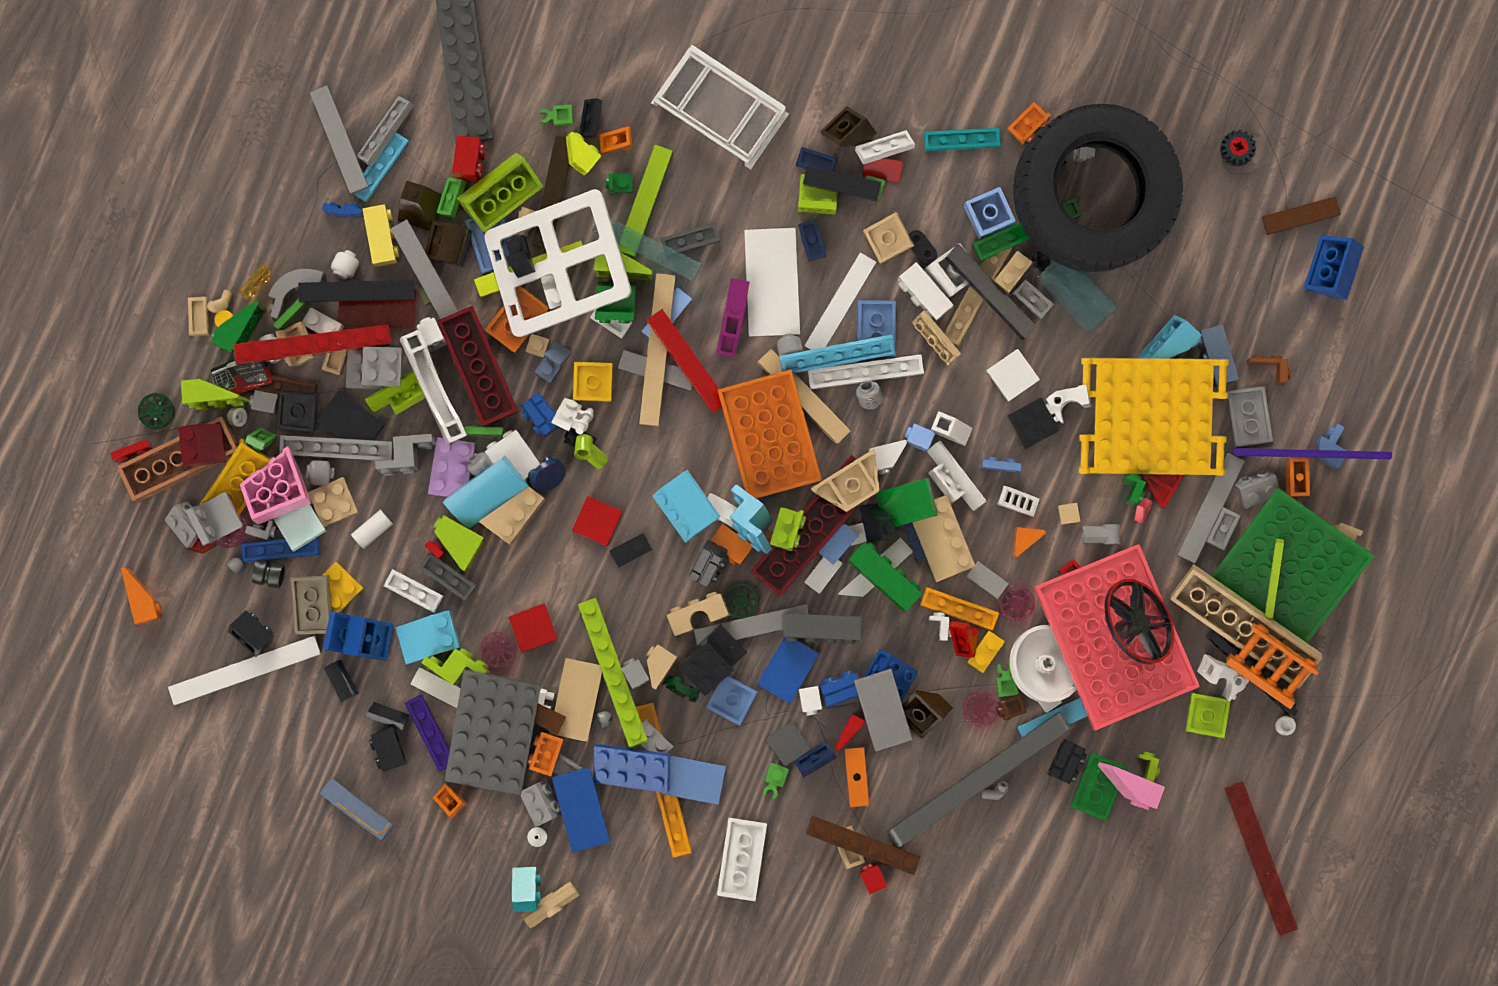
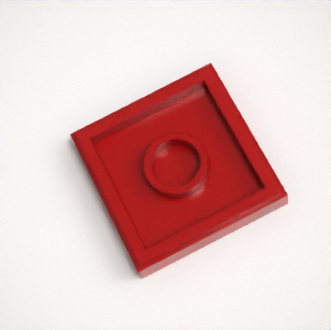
[572,496,623,546]
[509,603,558,653]

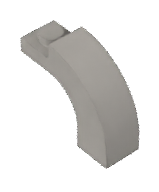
[268,269,326,320]

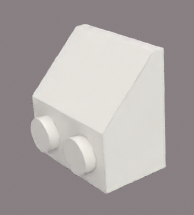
[924,243,969,299]

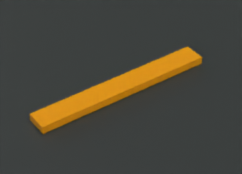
[636,702,692,858]

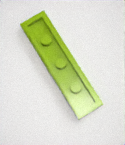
[1265,538,1284,619]

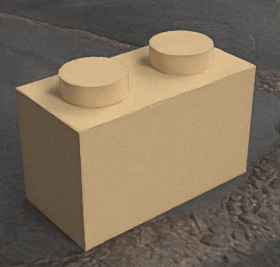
[994,251,1032,295]

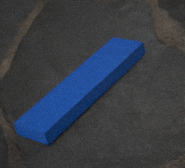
[241,537,320,563]

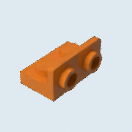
[527,732,564,776]

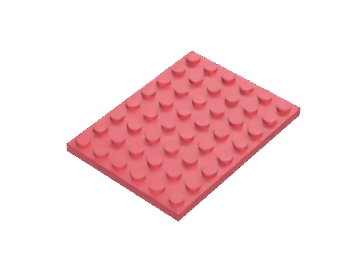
[1034,544,1200,731]

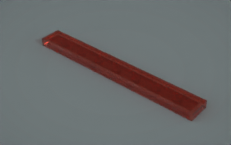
[1224,781,1298,936]

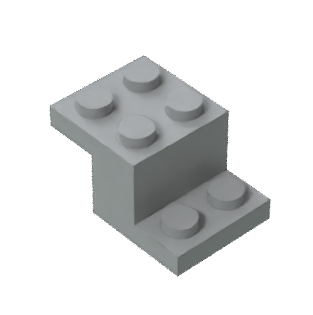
[346,347,403,390]
[375,434,436,476]

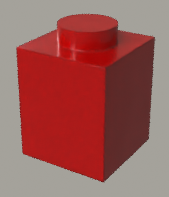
[859,863,887,895]

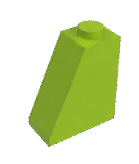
[434,515,486,572]

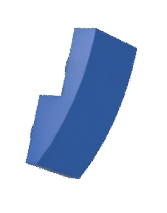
[322,202,364,218]

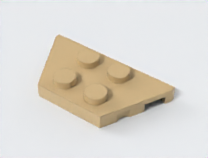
[811,449,880,512]

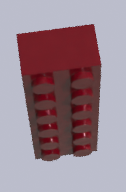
[437,306,519,427]

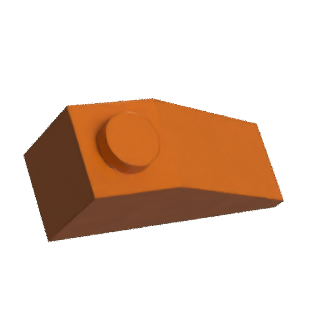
[121,567,163,625]

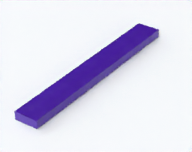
[1233,448,1392,460]

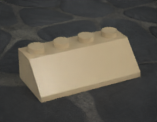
[913,495,975,582]

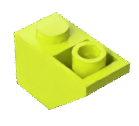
[566,132,601,176]

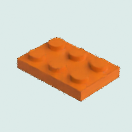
[485,286,550,354]

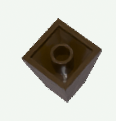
[820,106,877,147]
[397,180,442,231]
[902,690,953,739]

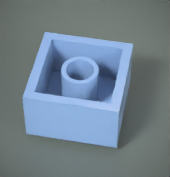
[964,187,1016,240]

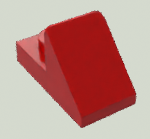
[949,621,979,658]

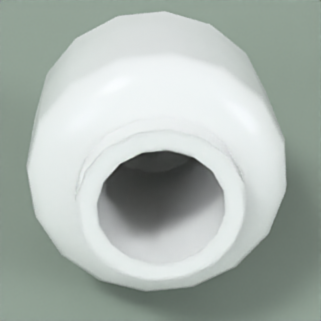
[331,250,359,280]

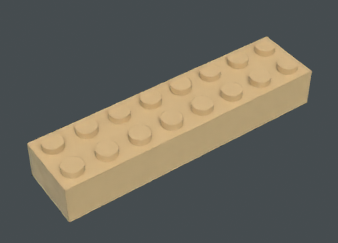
[1170,564,1322,689]

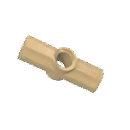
[521,881,579,928]

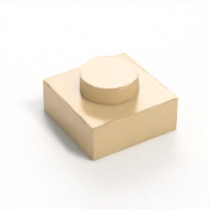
[525,334,550,358]

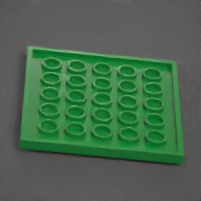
[1211,487,1374,643]

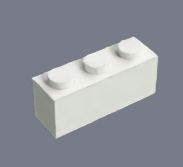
[898,262,954,323]

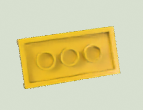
[200,438,273,515]

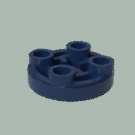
[528,456,566,493]

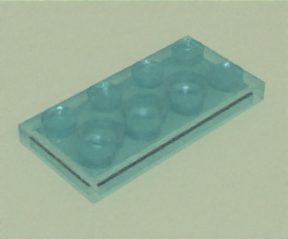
[1036,262,1117,334]

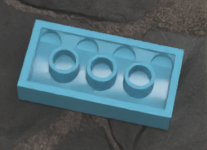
[443,456,529,529]

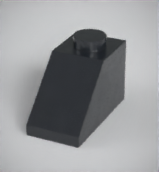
[859,503,897,543]

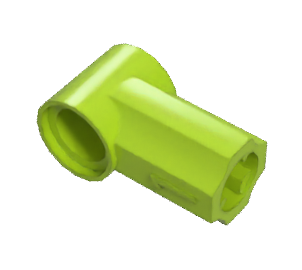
[574,434,608,469]

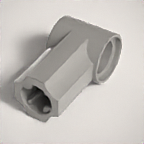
[1082,524,1121,545]

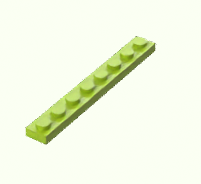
[578,598,648,748]

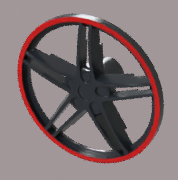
[1104,579,1174,664]

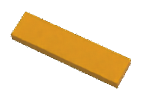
[920,587,999,631]

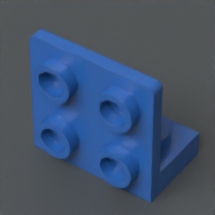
[864,649,918,702]

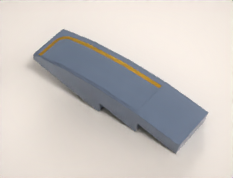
[320,778,395,841]

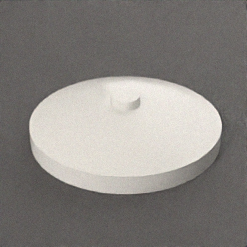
[1010,625,1076,703]

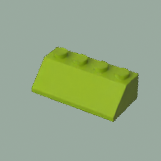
[457,153,544,233]

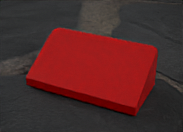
[862,158,903,183]

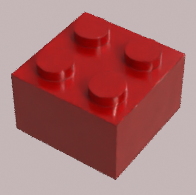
[452,135,486,183]

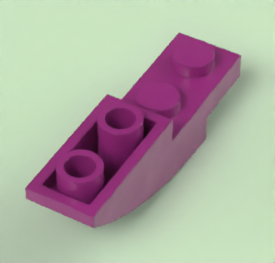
[716,278,750,357]

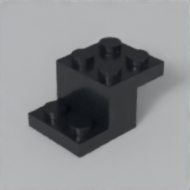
[679,624,747,696]

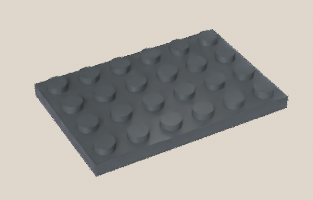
[445,669,541,795]

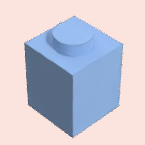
[904,423,935,452]

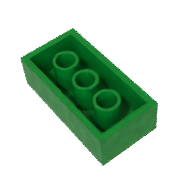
[847,542,922,613]

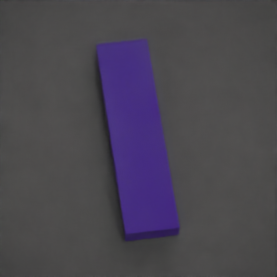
[405,694,450,772]

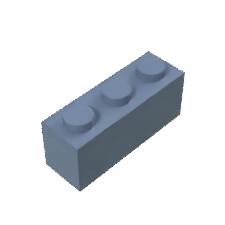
[1197,324,1239,388]

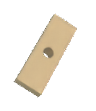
[912,310,961,365]

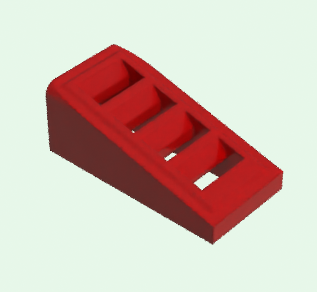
[834,715,866,751]

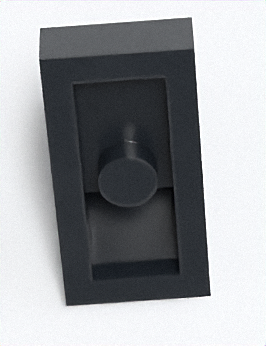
[506,235,536,278]

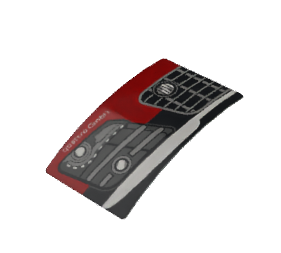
[211,360,272,394]

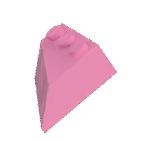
[240,446,312,525]

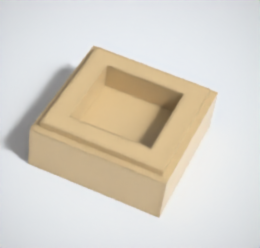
[1057,503,1080,525]

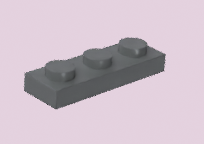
[660,222,720,257]
[418,552,477,601]

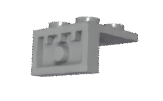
[186,492,243,545]

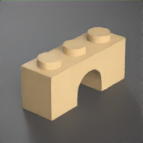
[667,591,730,637]

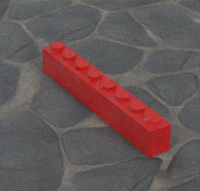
[233,324,391,365]

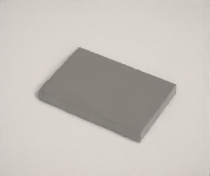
[1226,386,1273,448]

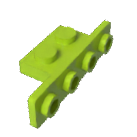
[365,364,439,415]

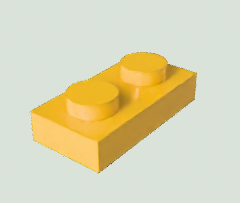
[967,631,1005,673]

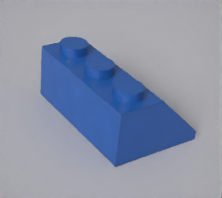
[1304,235,1364,300]

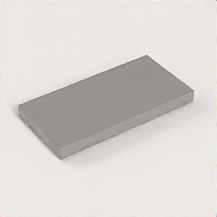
[854,669,912,752]

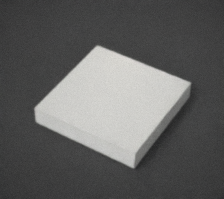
[986,349,1040,402]

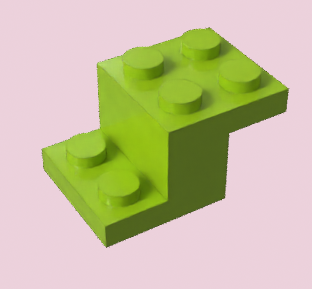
[421,648,490,686]

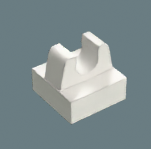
[1073,147,1096,163]

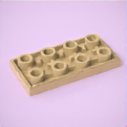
[549,658,602,742]

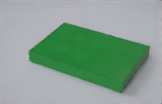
[876,478,938,527]
[1070,752,1128,821]

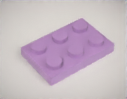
[428,437,476,497]

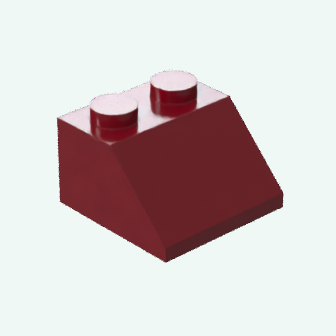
[178,424,226,468]

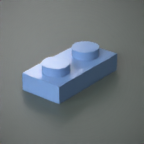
[981,457,1021,473]

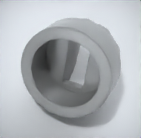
[226,558,243,574]
[597,711,613,728]

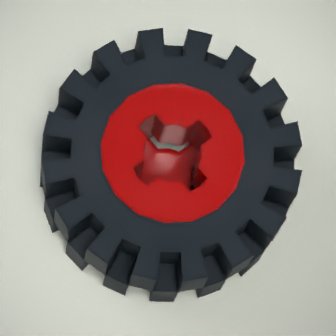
[1220,130,1256,167]

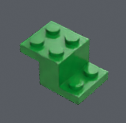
[595,281,637,324]

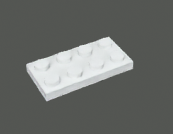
[717,818,767,901]

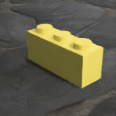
[363,204,400,267]

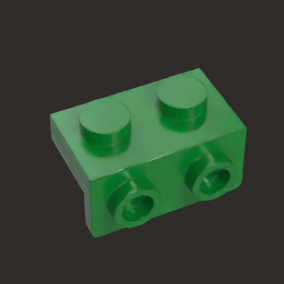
[1121,473,1146,507]

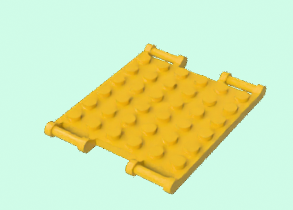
[1078,358,1229,476]

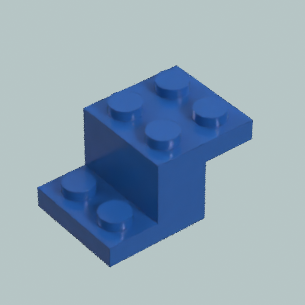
[323,611,394,661]

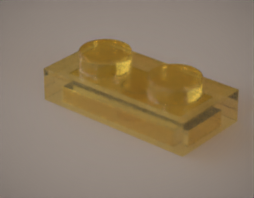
[238,263,272,300]

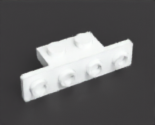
[927,441,986,511]

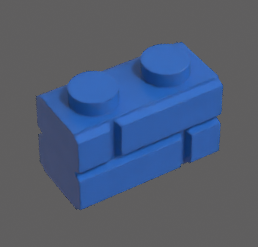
[521,392,559,438]
[819,670,858,707]

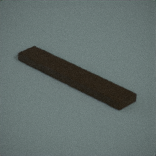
[533,135,569,248]

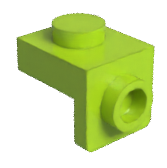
[1137,751,1160,782]

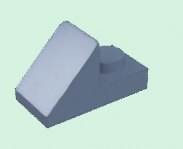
[534,342,572,384]

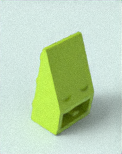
[181,379,250,411]

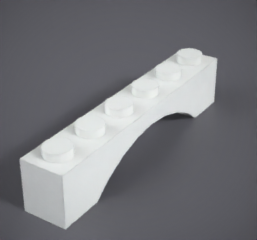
[399,330,467,445]

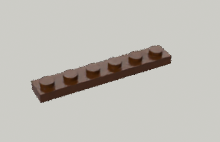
[805,816,921,875]

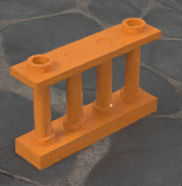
[1226,623,1319,709]

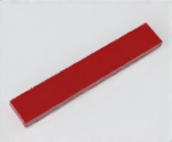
[646,309,722,414]

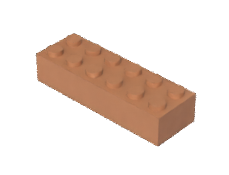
[117,416,238,503]

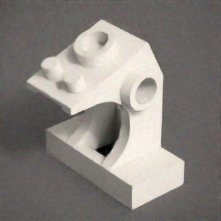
[1046,384,1092,424]
[1197,654,1249,701]

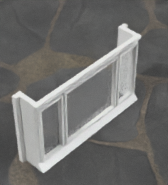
[651,45,789,170]

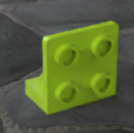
[798,174,837,215]
[770,507,806,551]

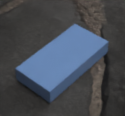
[819,523,858,565]

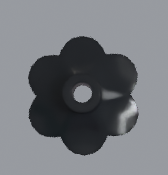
[1032,251,1050,272]

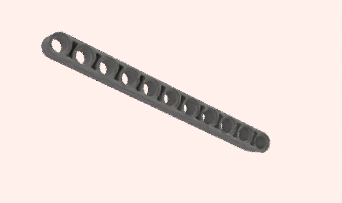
[887,711,1072,848]

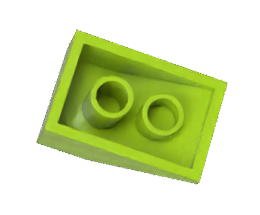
[594,252,653,281]

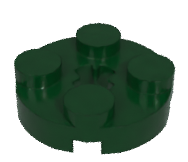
[662,675,700,703]

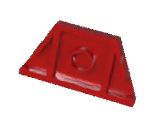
[1140,474,1184,509]

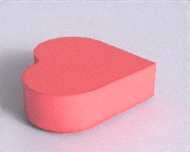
[1135,498,1152,523]

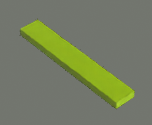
[618,145,673,257]

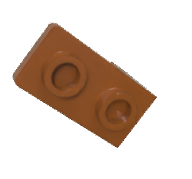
[1246,355,1291,385]

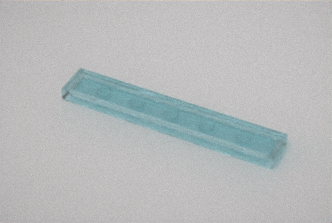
[592,218,702,282]

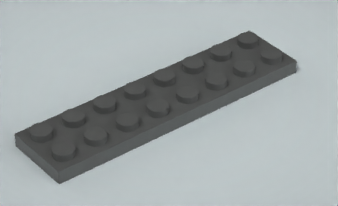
[436,0,493,144]

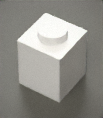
[799,686,822,716]

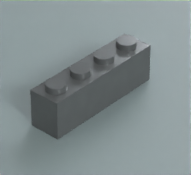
[782,613,861,644]

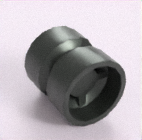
[252,559,285,589]

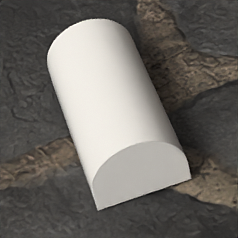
[351,509,393,549]

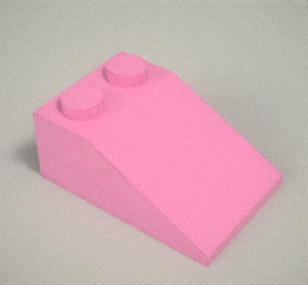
[1098,762,1165,810]

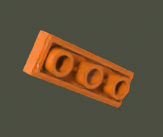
[844,747,869,807]

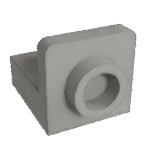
[245,520,277,540]

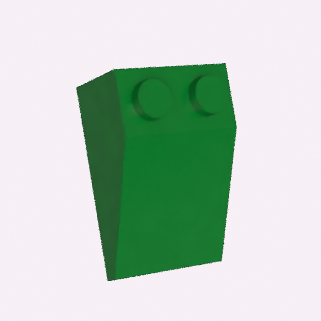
[211,300,266,356]

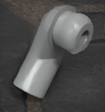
[981,781,1009,800]

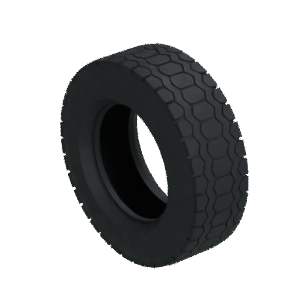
[1013,104,1183,272]

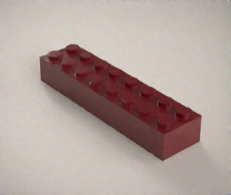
[750,455,881,598]

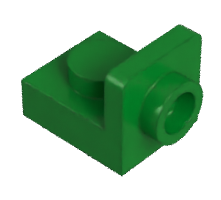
[605,172,633,194]

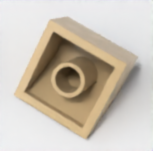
[646,644,678,690]

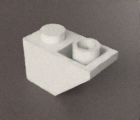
[931,411,973,446]

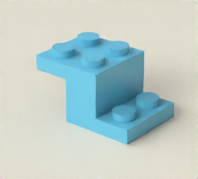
[730,485,773,554]

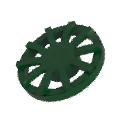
[138,393,174,429]
[723,583,758,619]

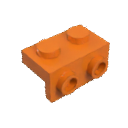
[1007,102,1051,145]

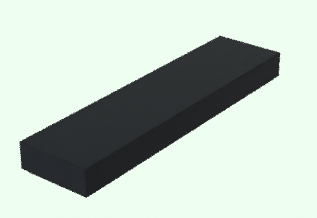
[803,165,881,202]

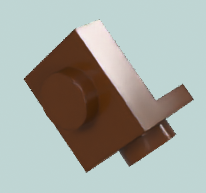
[996,694,1026,720]

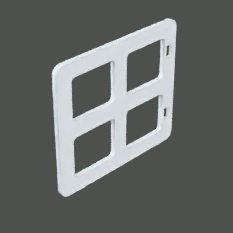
[484,189,631,337]

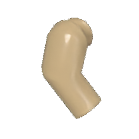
[207,290,233,313]

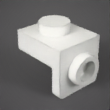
[929,613,951,641]

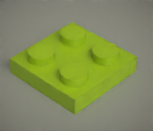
[1185,693,1231,738]

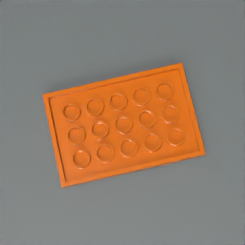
[718,369,822,498]

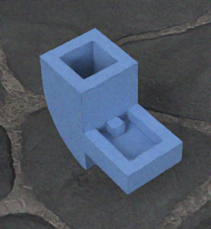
[1315,424,1346,470]

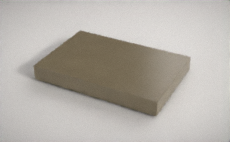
[290,575,332,635]

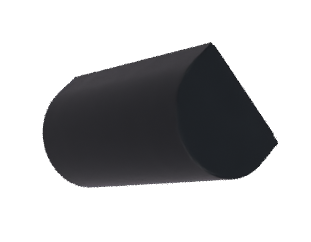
[323,659,359,703]

